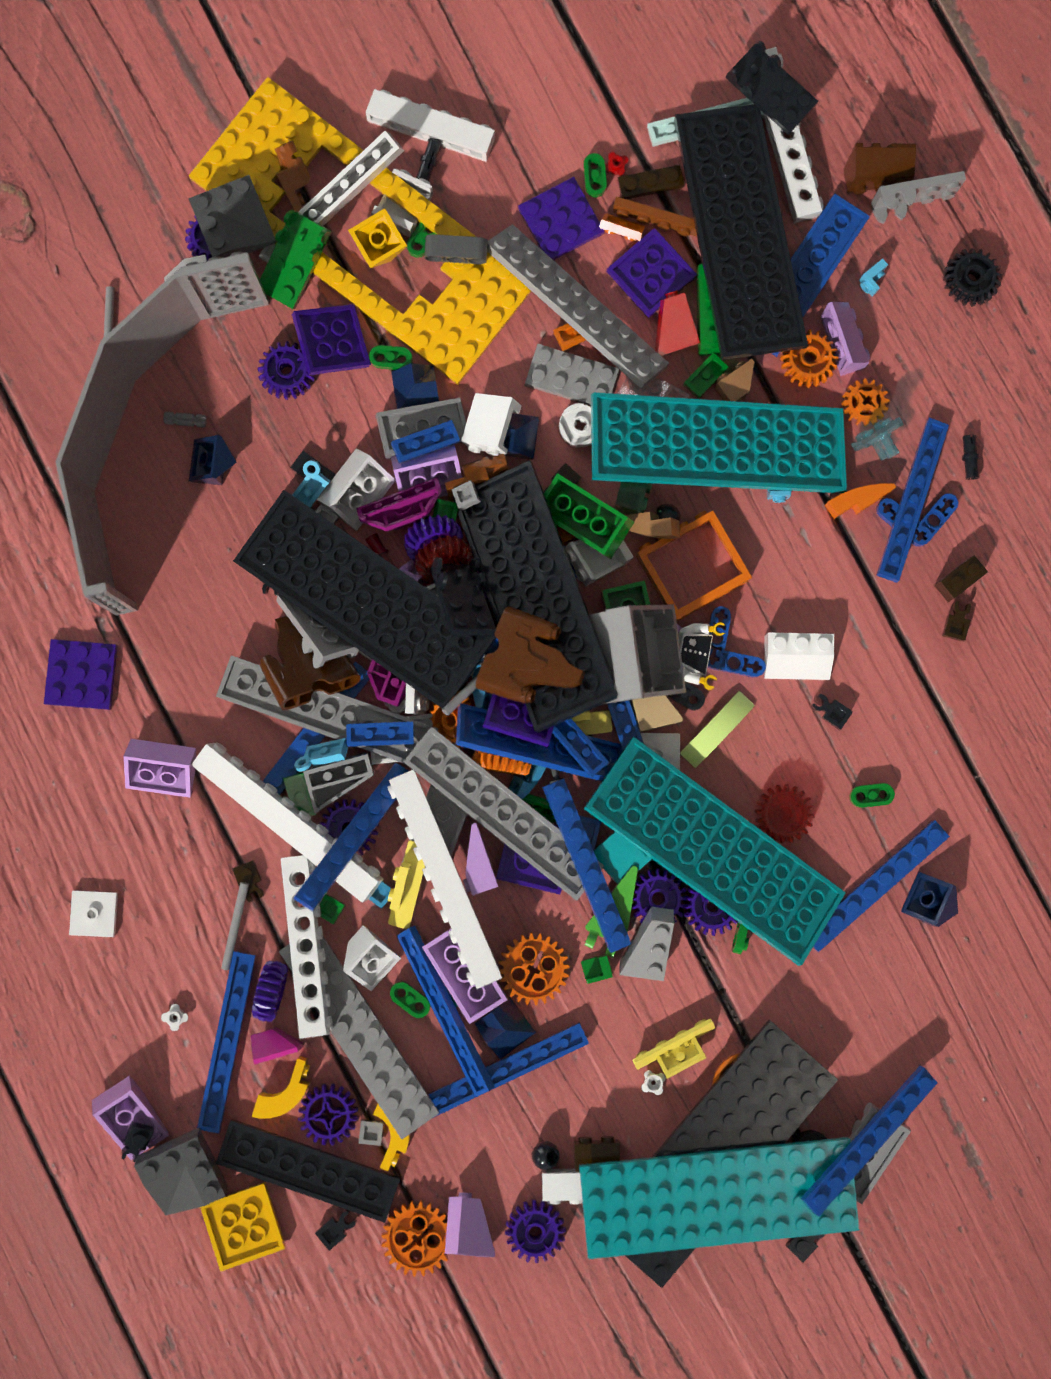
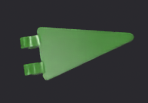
[585,865,638,958]

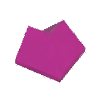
[251,1027,304,1064]

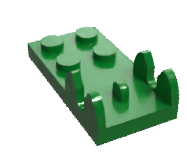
[260,210,332,309]

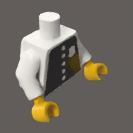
[678,622,725,690]

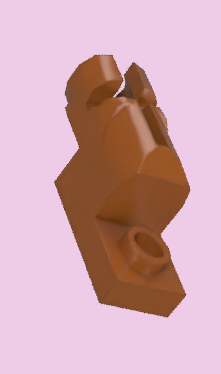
[274,140,310,212]
[445,453,508,502]

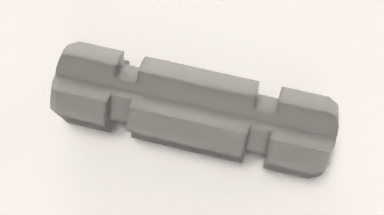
[163,412,207,427]

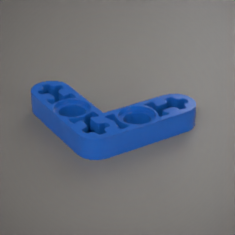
[876,493,958,547]
[707,606,766,677]

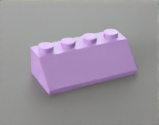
[422,928,508,1024]

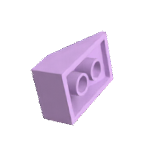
[463,823,498,896]
[91,1076,169,1160]

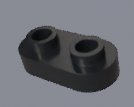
[666,681,705,711]

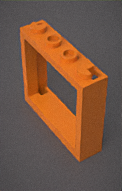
[636,510,752,622]

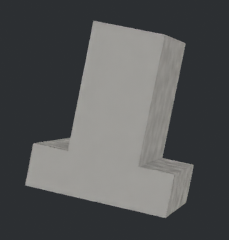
[590,605,686,704]

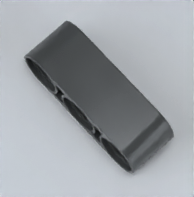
[424,234,488,264]

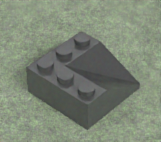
[188,175,277,258]
[134,1127,228,1216]

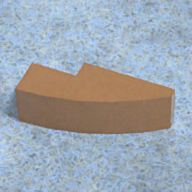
[625,512,680,539]

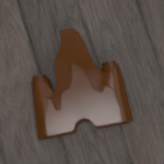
[476,606,585,704]
[260,616,361,710]

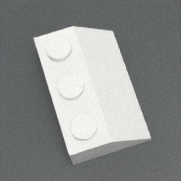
[317,448,396,531]
[764,632,834,680]

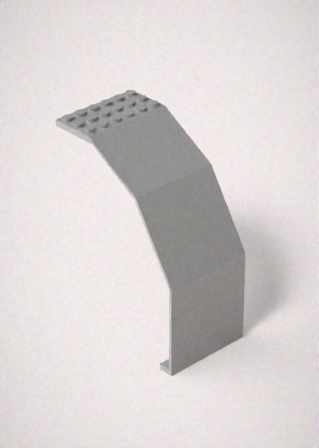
[56,252,269,616]

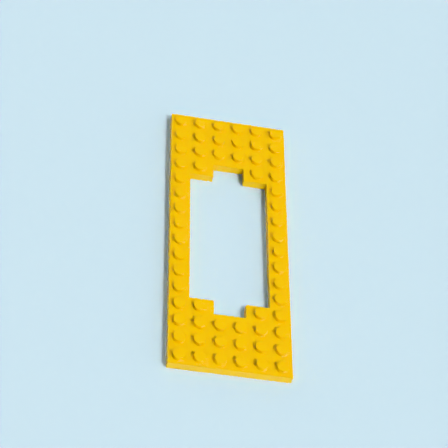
[189,77,532,385]

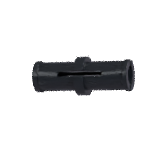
[416,138,442,182]
[962,435,980,480]

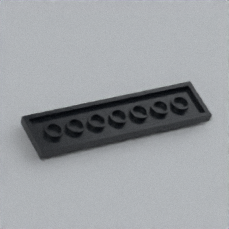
[215,1119,400,1223]

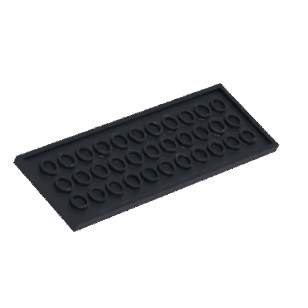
[674,104,808,360]
[452,460,618,733]
[233,490,497,709]
[625,1020,838,1288]

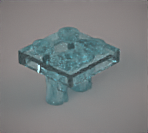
[851,416,904,461]

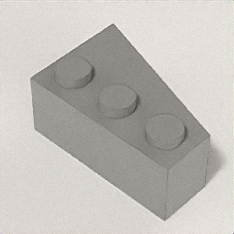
[303,751,374,814]
[619,907,674,981]

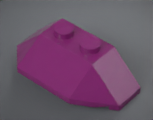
[356,477,442,532]
[367,660,406,707]

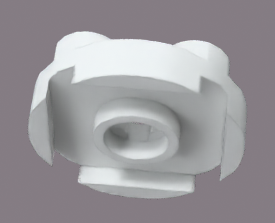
[559,403,591,448]

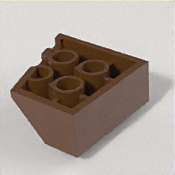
[844,143,916,194]

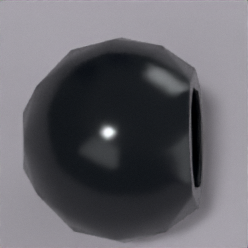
[656,503,681,522]
[532,1141,560,1170]

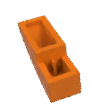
[824,483,896,519]

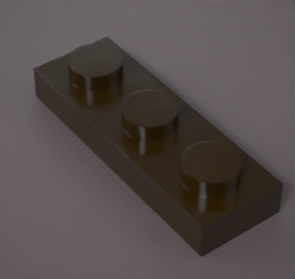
[617,165,684,199]

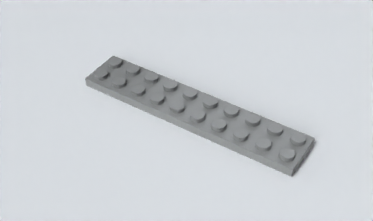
[487,224,669,389]
[216,655,438,764]
[403,727,604,901]
[279,936,440,1139]

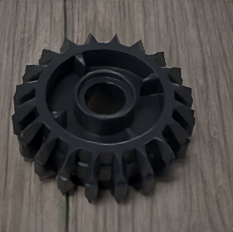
[943,248,1002,307]

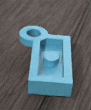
[292,460,330,507]
[294,738,348,772]

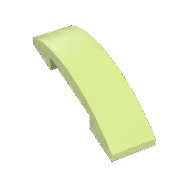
[680,691,755,768]

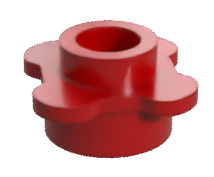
[605,152,628,176]

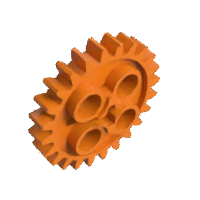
[498,932,570,1006]
[381,1200,448,1277]

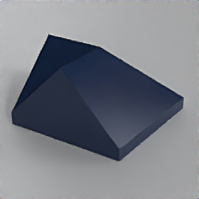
[391,363,439,409]
[503,413,539,460]
[189,435,237,485]
[901,872,958,927]
[474,996,536,1060]

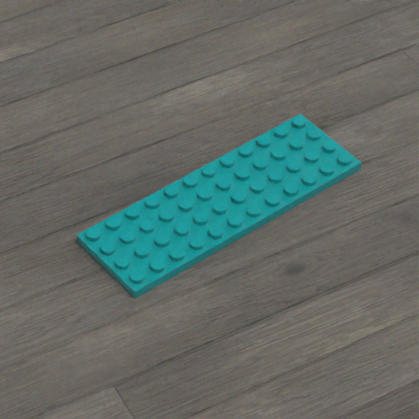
[591,392,847,493]
[584,737,846,966]
[579,1137,859,1259]

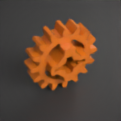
[841,378,890,427]

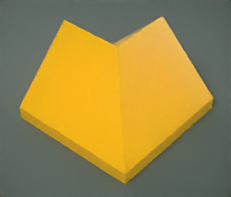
[348,208,407,269]

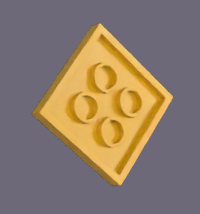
[200,1182,286,1272]

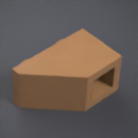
[715,359,754,402]

